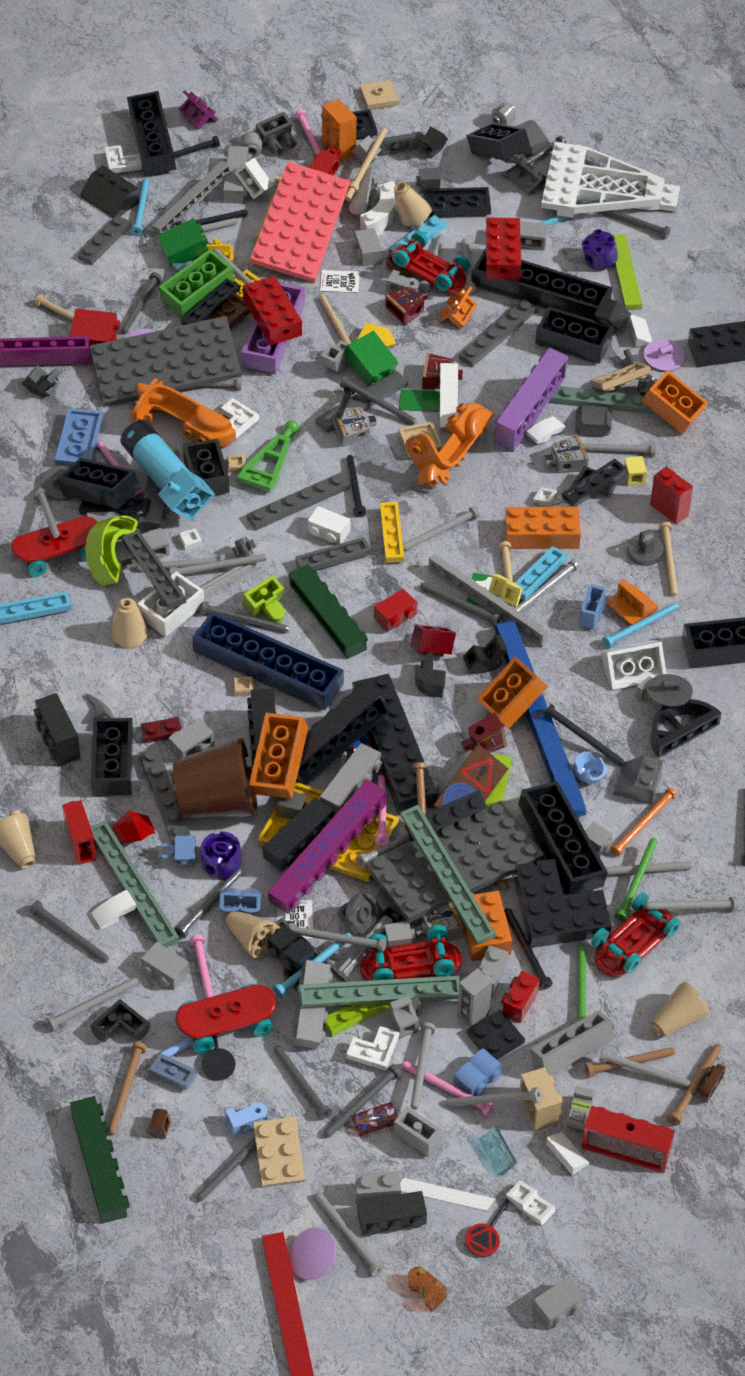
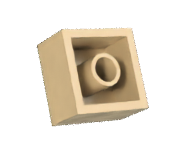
[519,1067,563,1131]

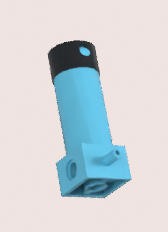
[120,420,215,521]

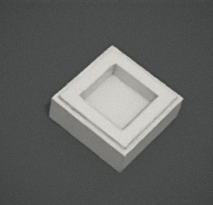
[178,528,202,550]

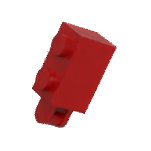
[308,146,341,176]

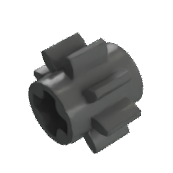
[637,376,657,395]
[232,536,256,557]

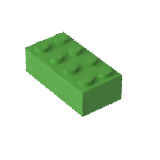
[159,249,235,317]

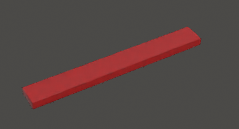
[262,1232,314,1376]

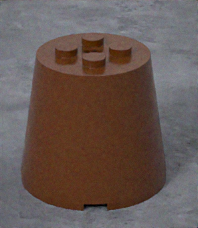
[171,738,258,820]

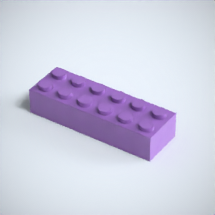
[242,283,305,374]
[494,348,568,452]

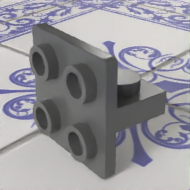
[507,156,546,195]

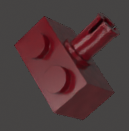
[410,624,456,657]

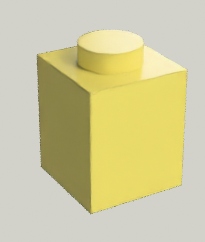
[624,456,647,486]

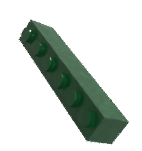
[289,564,368,659]
[70,1096,130,1224]

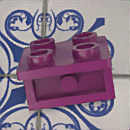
[178,90,218,129]

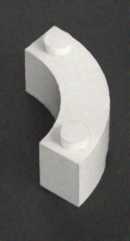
[360,181,397,236]

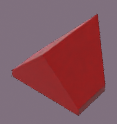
[111,810,155,844]

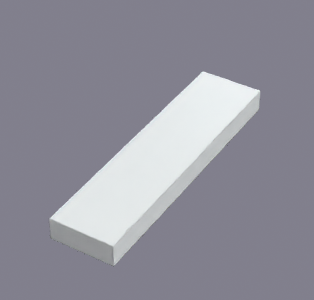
[440,363,458,430]

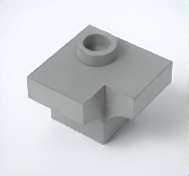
[389,995,421,1039]

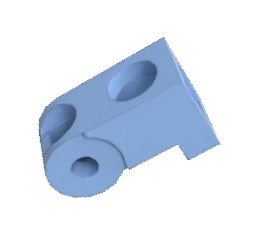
[225,1102,267,1137]

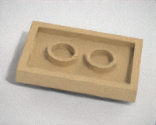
[590,362,652,392]
[253,1116,305,1187]

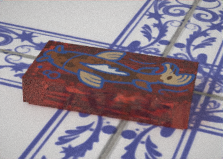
[352,1101,398,1136]

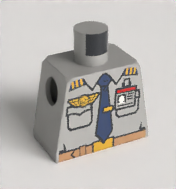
[331,407,376,446]
[543,435,589,473]
[412,903,464,941]

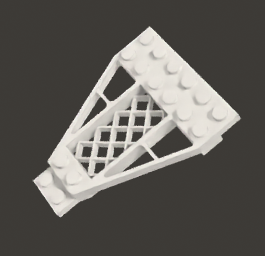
[541,142,680,218]

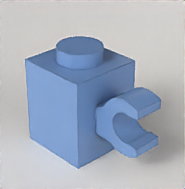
[161,836,196,866]

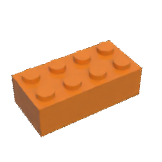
[504,507,581,549]
[249,713,308,799]

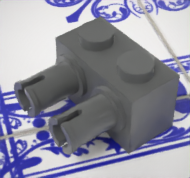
[255,112,297,155]

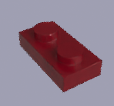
[140,717,182,743]

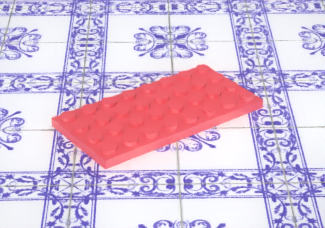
[250,161,351,283]

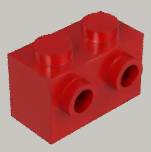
[374,589,417,632]
[501,971,540,1023]

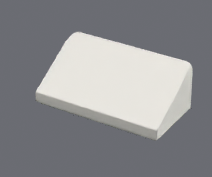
[628,315,652,347]
[545,1132,589,1176]

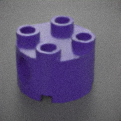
[581,229,618,270]
[201,831,241,880]

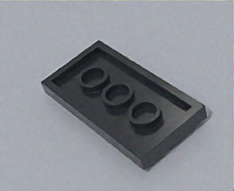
[422,187,491,216]

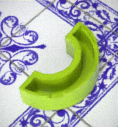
[85,516,138,586]

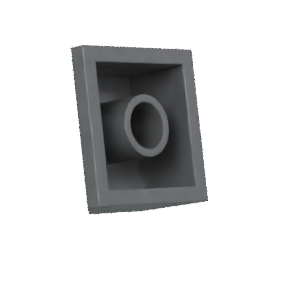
[613,755,664,804]

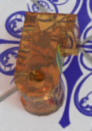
[408,1267,447,1312]

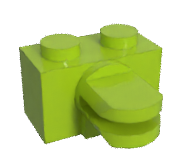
[241,575,286,623]

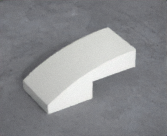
[525,416,565,444]
[533,487,572,507]
[91,890,136,930]
[506,1180,555,1226]

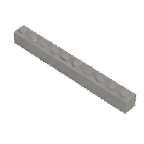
[152,161,232,235]

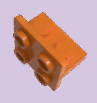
[438,286,477,329]
[607,580,658,626]

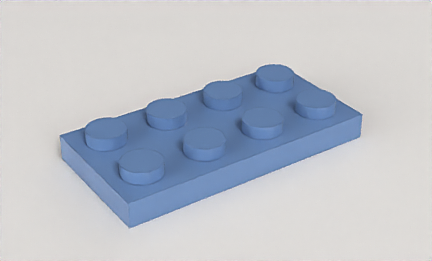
[55,408,104,466]

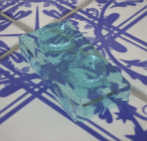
[479,1127,517,1176]

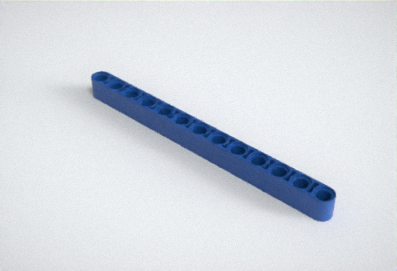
[495,620,586,817]

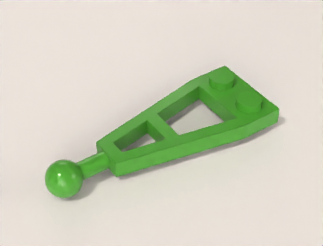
[237,420,299,493]

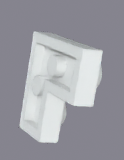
[105,145,142,173]
[221,398,259,438]
[346,1026,400,1071]

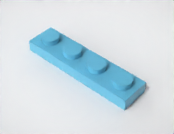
[389,215,447,254]
[515,546,568,600]
[0,591,72,624]

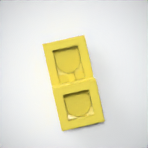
[489,574,522,606]

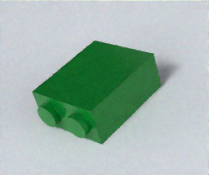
[157,218,209,267]
[345,330,399,386]

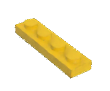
[380,502,404,563]

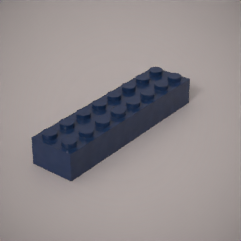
[192,611,344,710]

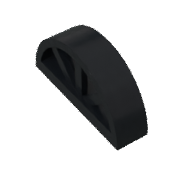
[651,699,722,758]

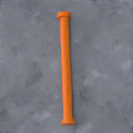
[611,788,677,856]

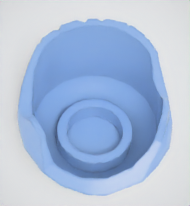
[573,752,607,784]

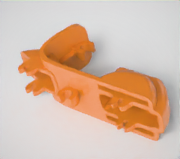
[130,378,236,448]
[405,403,494,488]

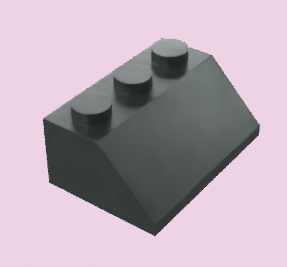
[80,165,139,218]

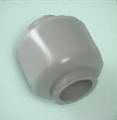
[492,102,515,125]
[241,132,262,157]

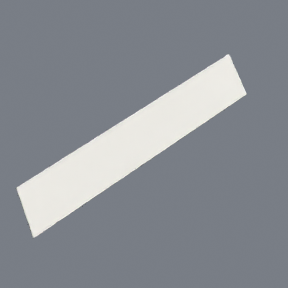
[400,1178,495,1211]

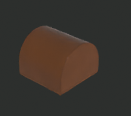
[147,1109,171,1139]

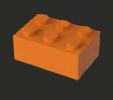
[321,99,356,162]
[642,370,709,435]
[476,656,548,729]
[460,891,512,961]

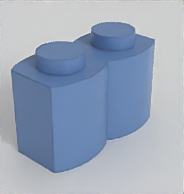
[580,584,606,629]
[220,888,262,912]
[454,1048,502,1096]

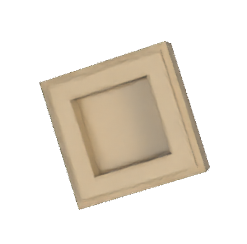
[227,454,246,473]
[233,676,253,697]

